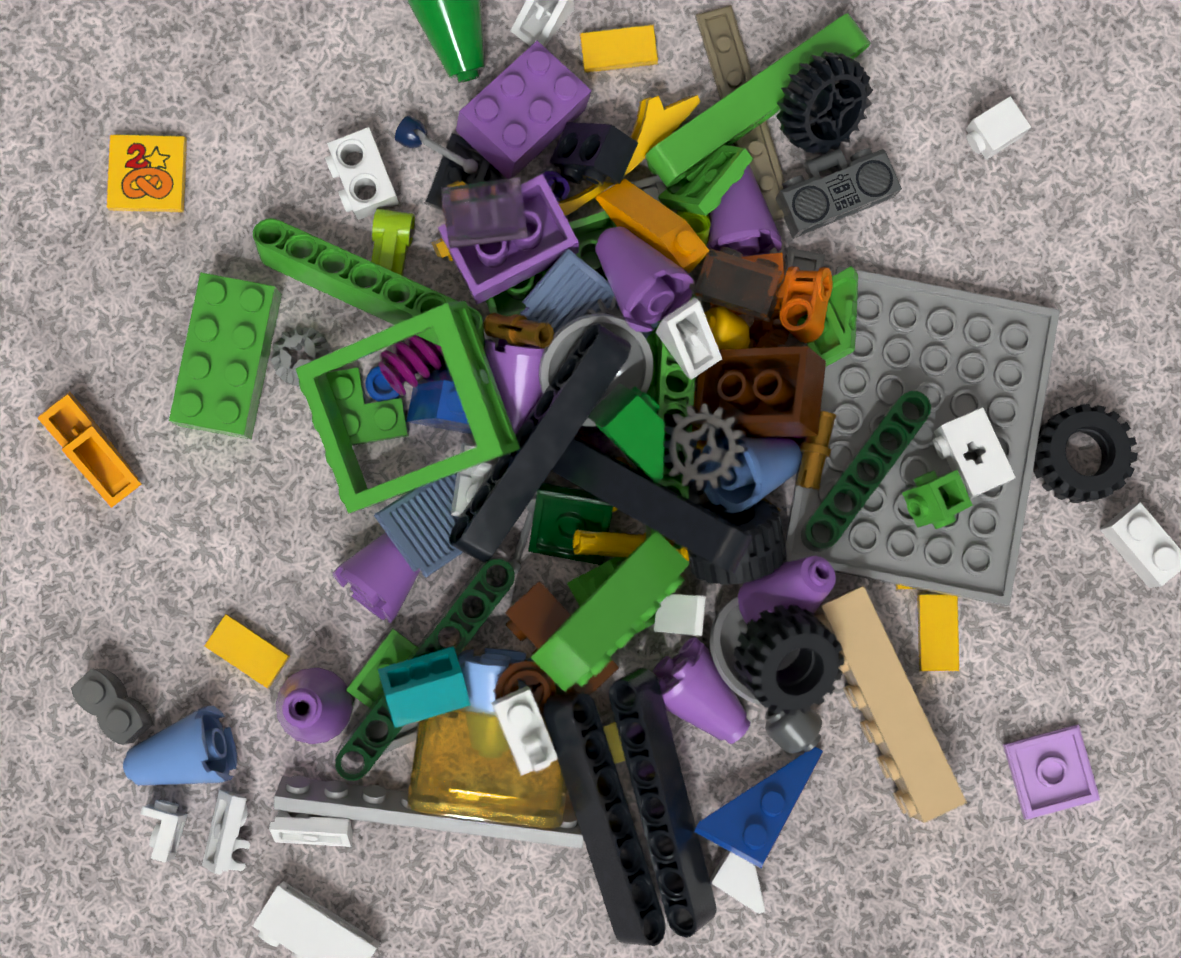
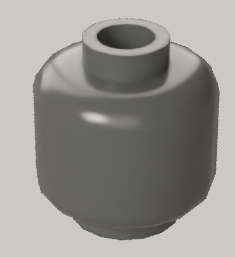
[765,708,822,754]

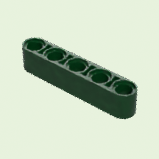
[801,391,931,552]

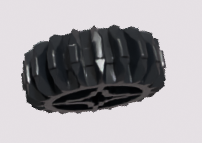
[776,51,873,154]

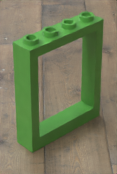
[295,301,520,514]

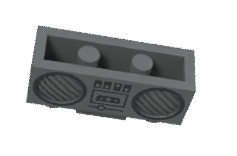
[775,148,902,239]

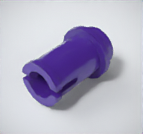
[540,170,570,201]

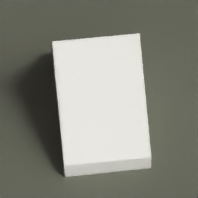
[510,0,574,47]
[656,298,722,380]
[654,594,706,636]
[709,850,765,914]

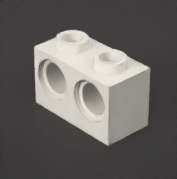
[325,127,399,220]

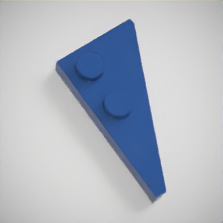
[695,747,823,868]

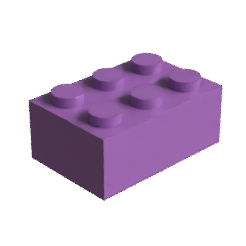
[456,41,592,181]
[438,174,579,305]

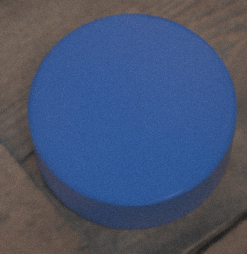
[365,366,404,402]

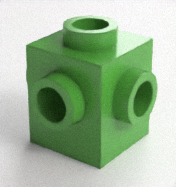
[902,470,973,529]

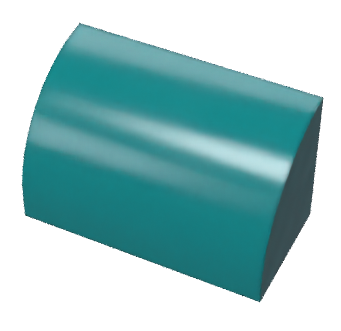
[378,646,470,728]

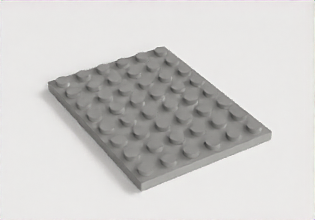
[783,266,1060,606]

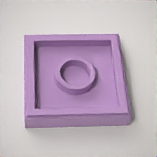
[1003,725,1100,820]

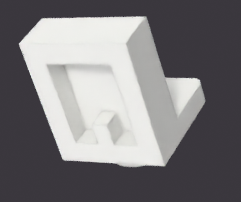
[140,799,187,863]

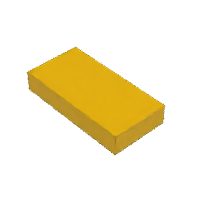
[580,25,658,73]
[917,595,960,671]
[204,614,290,688]

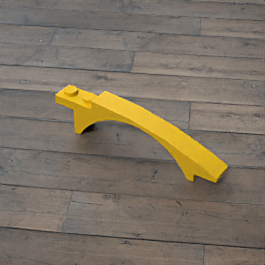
[431,95,701,261]

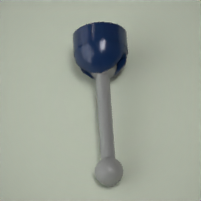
[395,115,478,174]

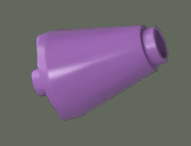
[653,637,751,744]
[276,667,353,744]

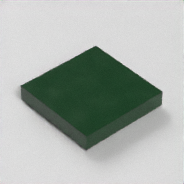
[528,483,613,565]

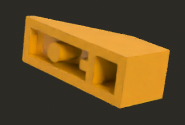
[595,179,710,273]

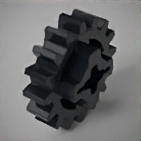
[663,404,748,490]

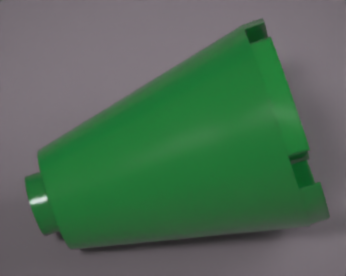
[407,0,485,83]

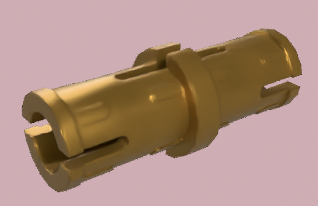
[483,313,554,348]
[795,411,837,490]

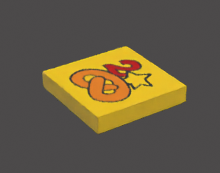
[107,135,187,212]

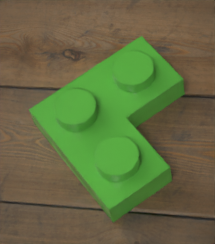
[326,367,409,446]

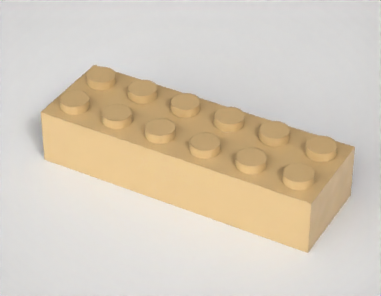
[815,586,967,823]

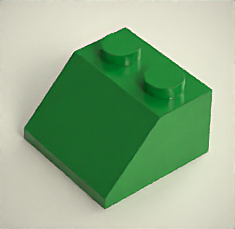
[588,383,665,483]

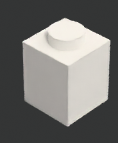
[966,96,1031,160]

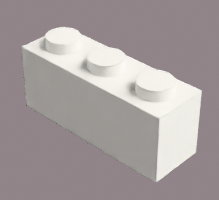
[253,881,381,958]

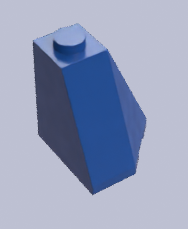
[406,363,473,435]

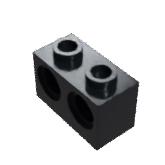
[550,122,638,186]

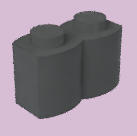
[71,669,153,745]

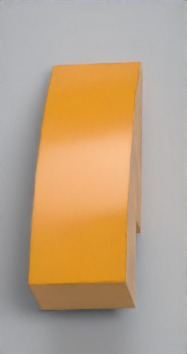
[37,391,142,508]

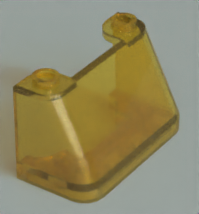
[407,709,567,828]

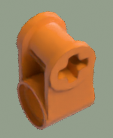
[780,266,833,343]

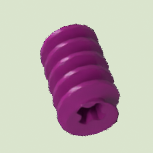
[378,335,445,396]

